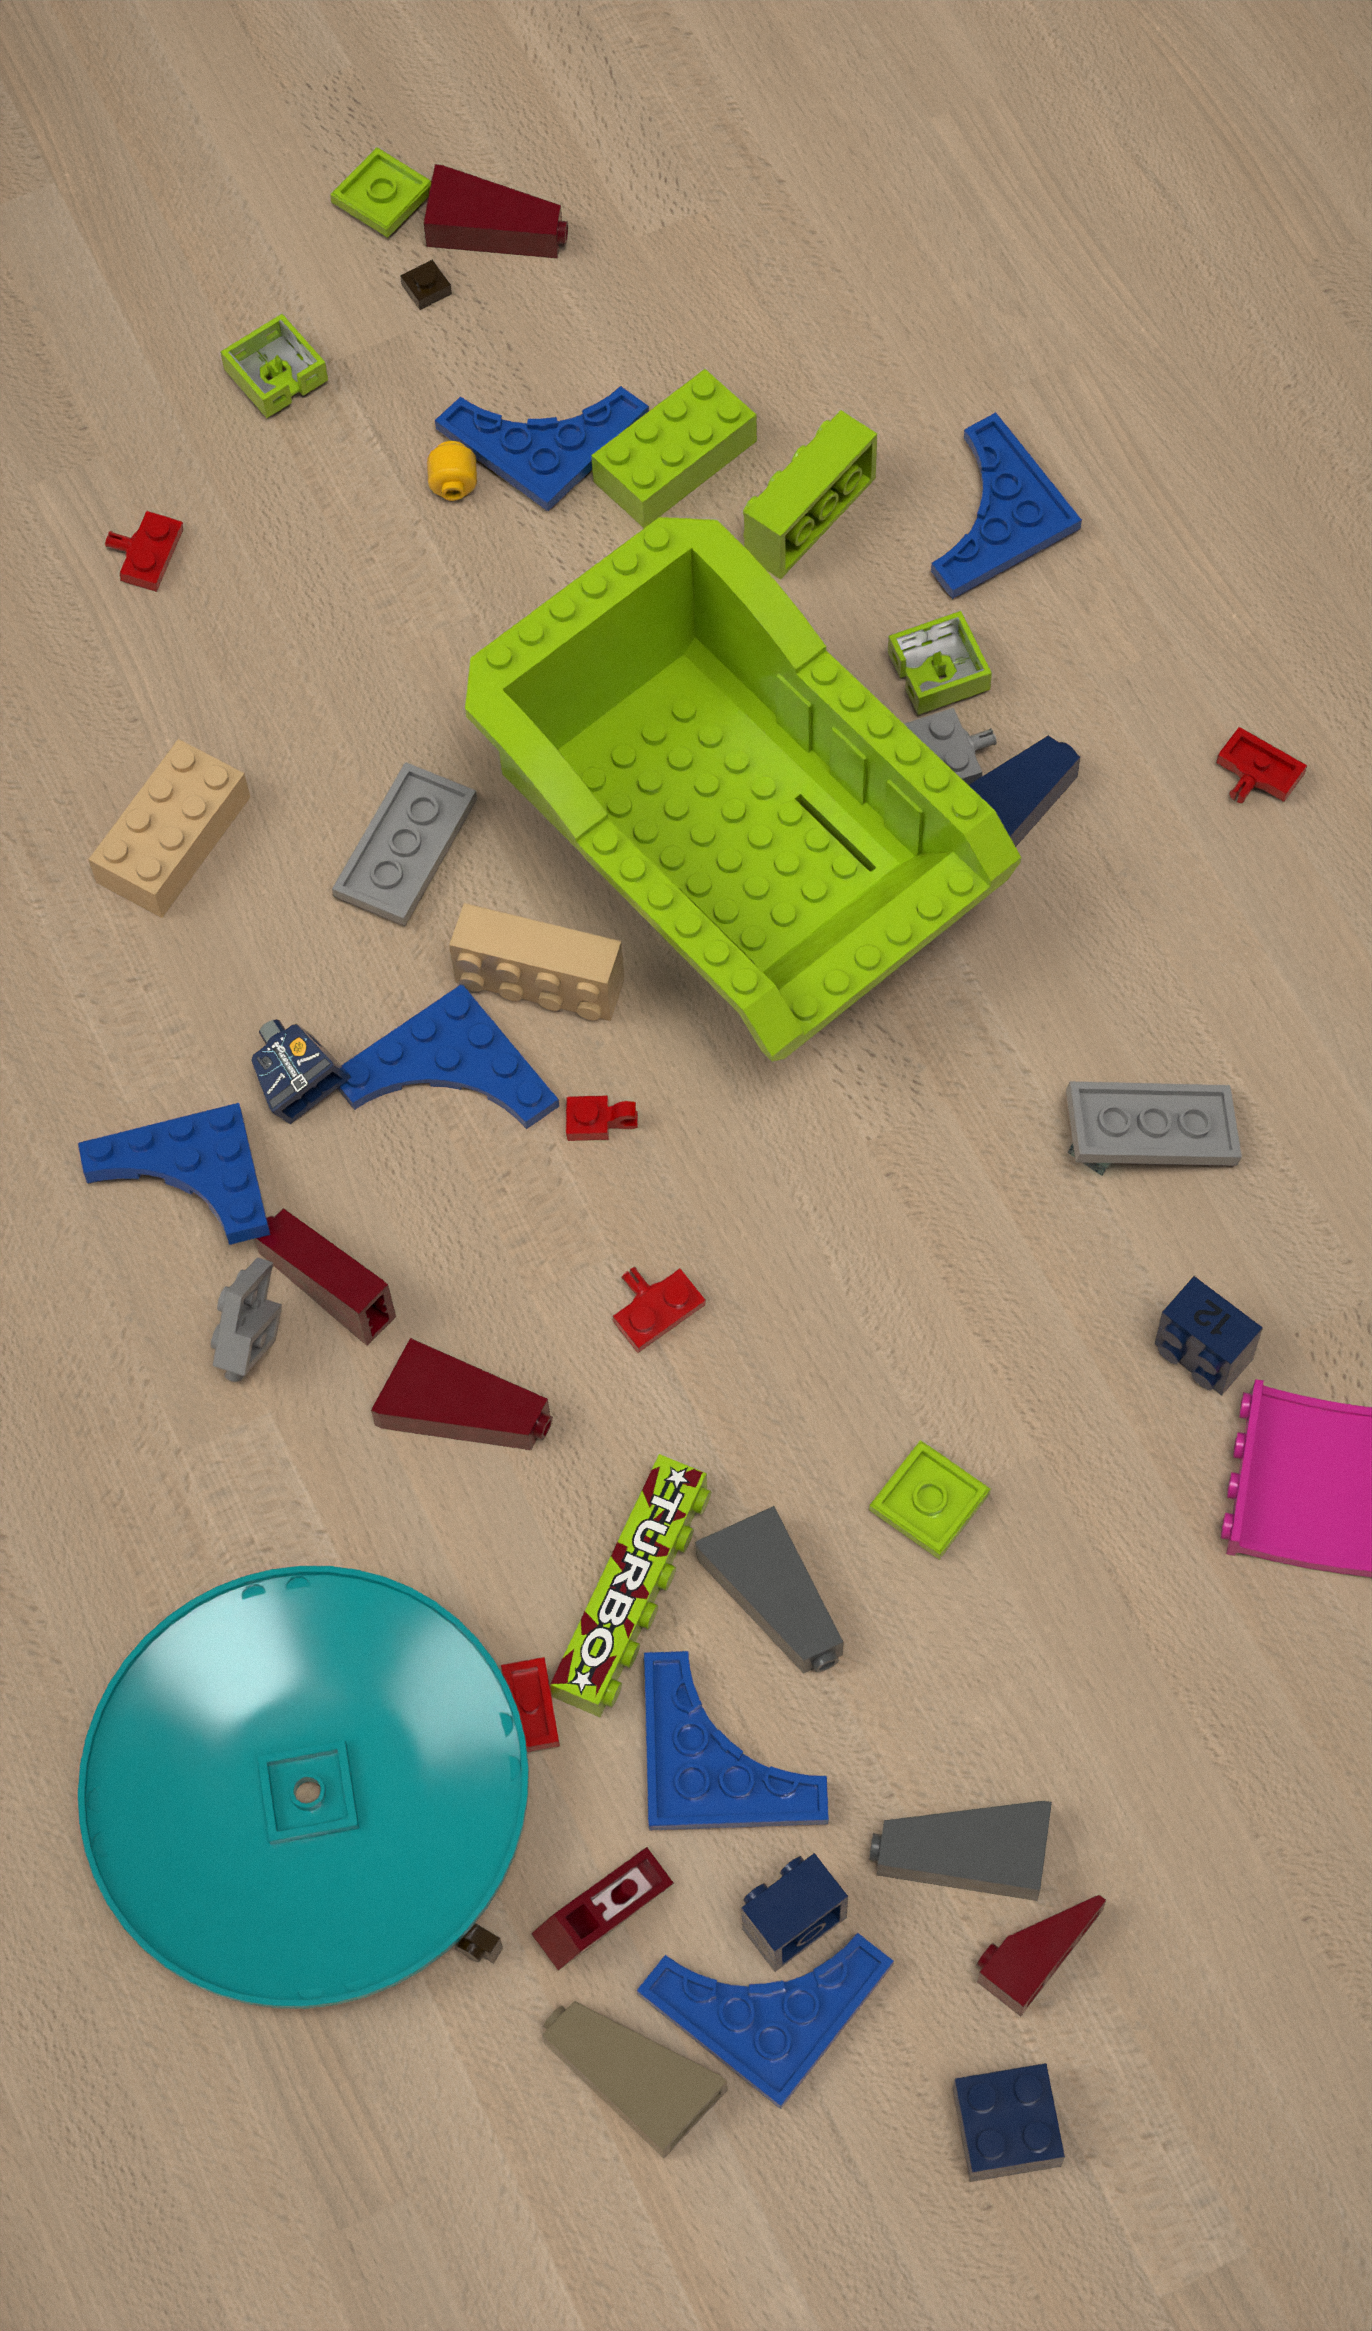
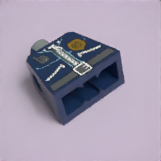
[251,1019,351,1124]

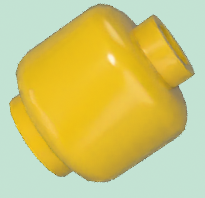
[427,441,477,501]

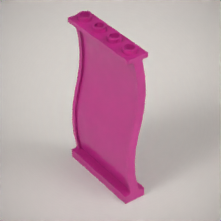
[1221,1379,1372,1577]

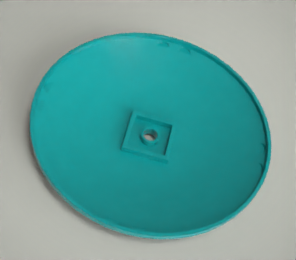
[78,1566,529,2009]

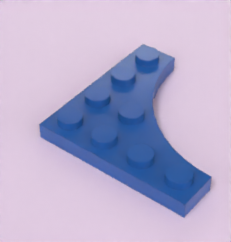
[435,386,649,511]
[931,412,1082,599]
[337,985,560,1129]
[78,1103,270,1245]
[644,1651,829,1831]
[637,1933,894,2109]

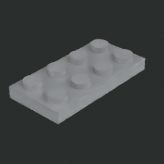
[332,762,477,926]
[1066,1081,1242,1166]

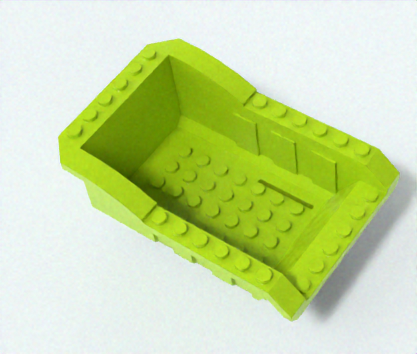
[465,517,1021,1062]

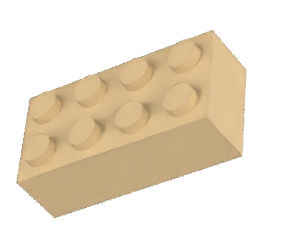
[88,739,250,918]
[449,903,624,1021]

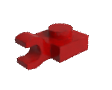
[566,1095,638,1141]

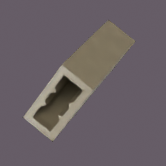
[542,2001,728,2159]

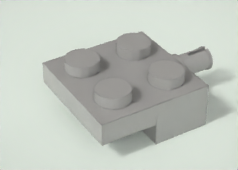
[904,708,997,785]
[211,1257,282,1382]

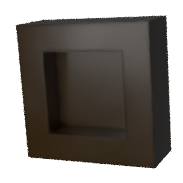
[400,259,452,310]
[456,1923,503,1964]

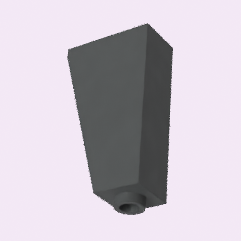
[695,1506,844,1674]
[869,1801,1052,1901]

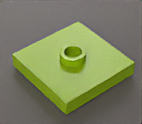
[330,147,431,238]
[869,1440,991,1560]

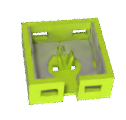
[220,314,328,418]
[888,611,992,715]

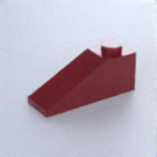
[531,1847,674,1971]
[976,1895,1106,2017]

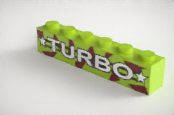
[550,1454,711,1718]

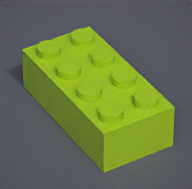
[591,369,757,528]
[743,410,877,580]

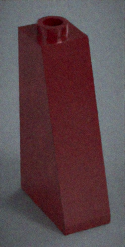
[423,164,568,259]
[255,1208,396,1346]
[371,1338,553,1450]

